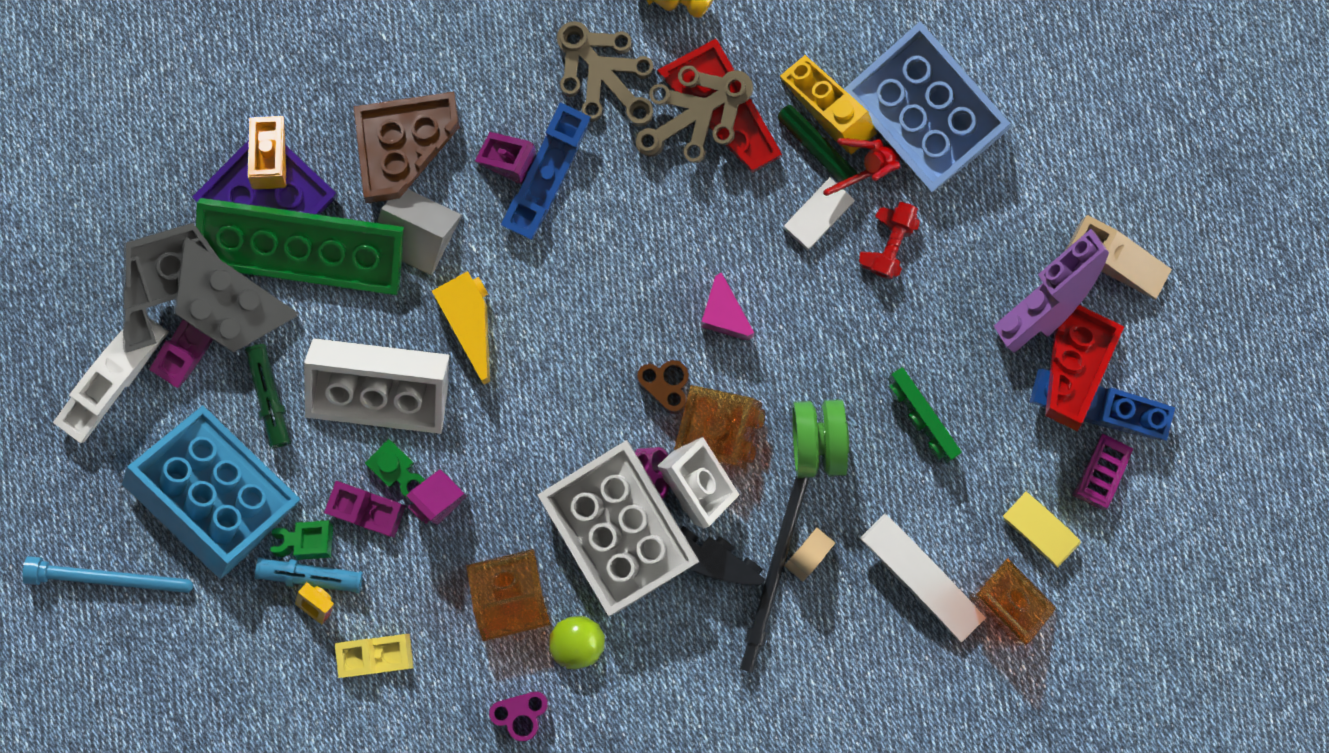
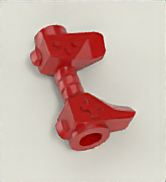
[859,202,920,280]

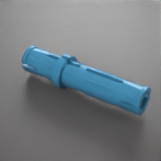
[255,557,363,594]

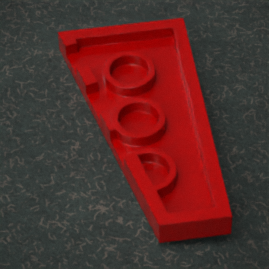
[657,38,782,173]
[1045,305,1124,431]

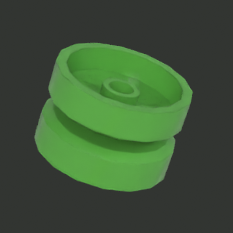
[792,399,849,478]

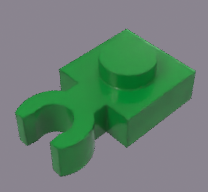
[365,439,425,499]
[270,520,333,560]

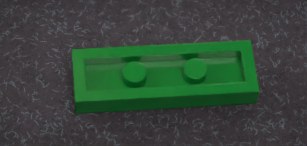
[888,367,962,463]

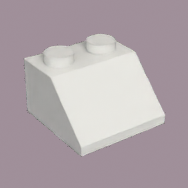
[657,437,739,528]

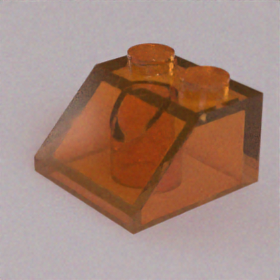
[466,549,551,641]

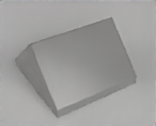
[377,189,462,276]

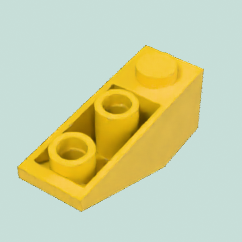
[780,55,877,155]

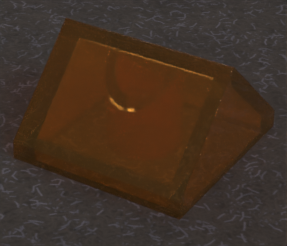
[969,558,1056,646]

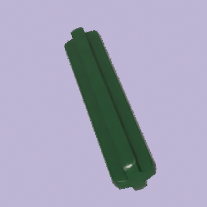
[777,104,857,182]

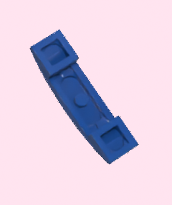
[501,102,591,240]

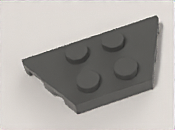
[174,238,298,352]

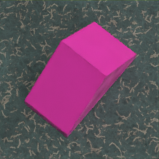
[701,272,754,341]

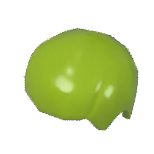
[549,616,605,670]

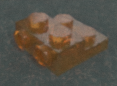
[674,385,766,470]

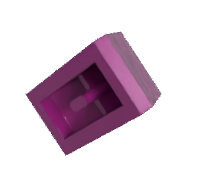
[475,132,537,185]

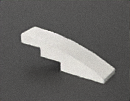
[860,514,986,642]

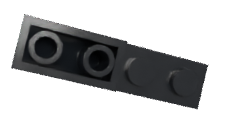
[680,526,765,586]

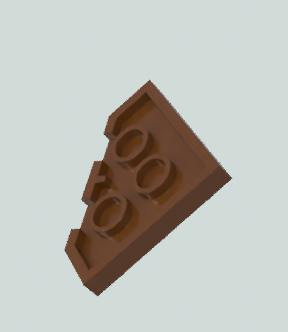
[353,91,460,203]

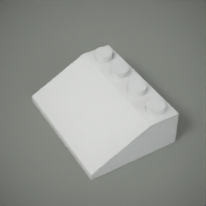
[538,440,699,616]

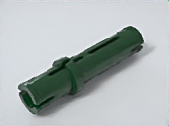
[245,344,291,449]

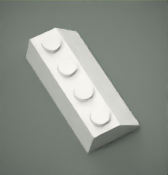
[304,338,450,434]

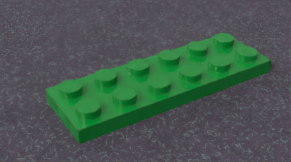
[196,198,404,295]

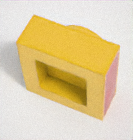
[295,582,334,625]

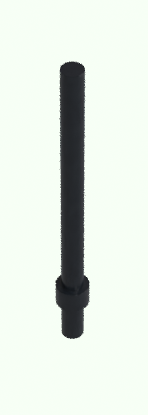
[740,476,809,673]

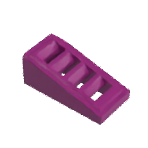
[1072,433,1134,511]

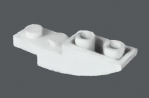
[53,316,169,443]

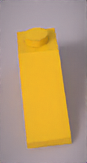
[432,271,490,385]

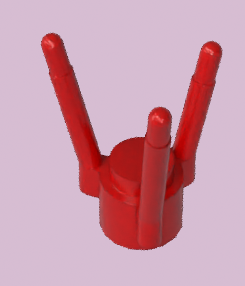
[823,138,900,196]

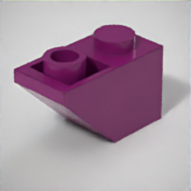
[406,469,467,525]

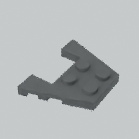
[123,223,219,353]

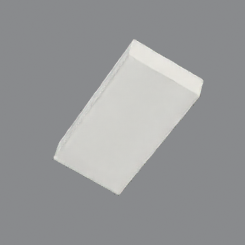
[783,178,855,251]

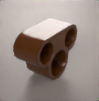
[637,360,689,414]

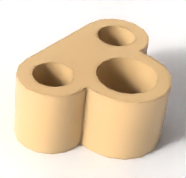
[785,527,835,582]

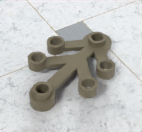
[557,21,653,127]
[636,66,753,163]

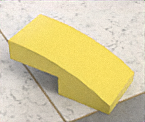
[1003,492,1081,568]
[335,634,414,678]

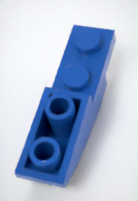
[1029,368,1175,441]

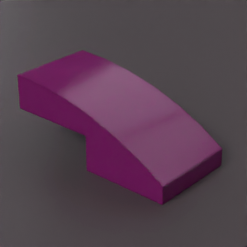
[149,320,213,388]
[324,481,406,538]

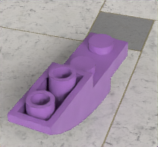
[994,229,1109,353]

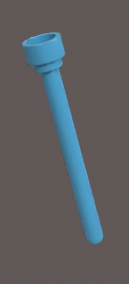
[22,556,193,593]

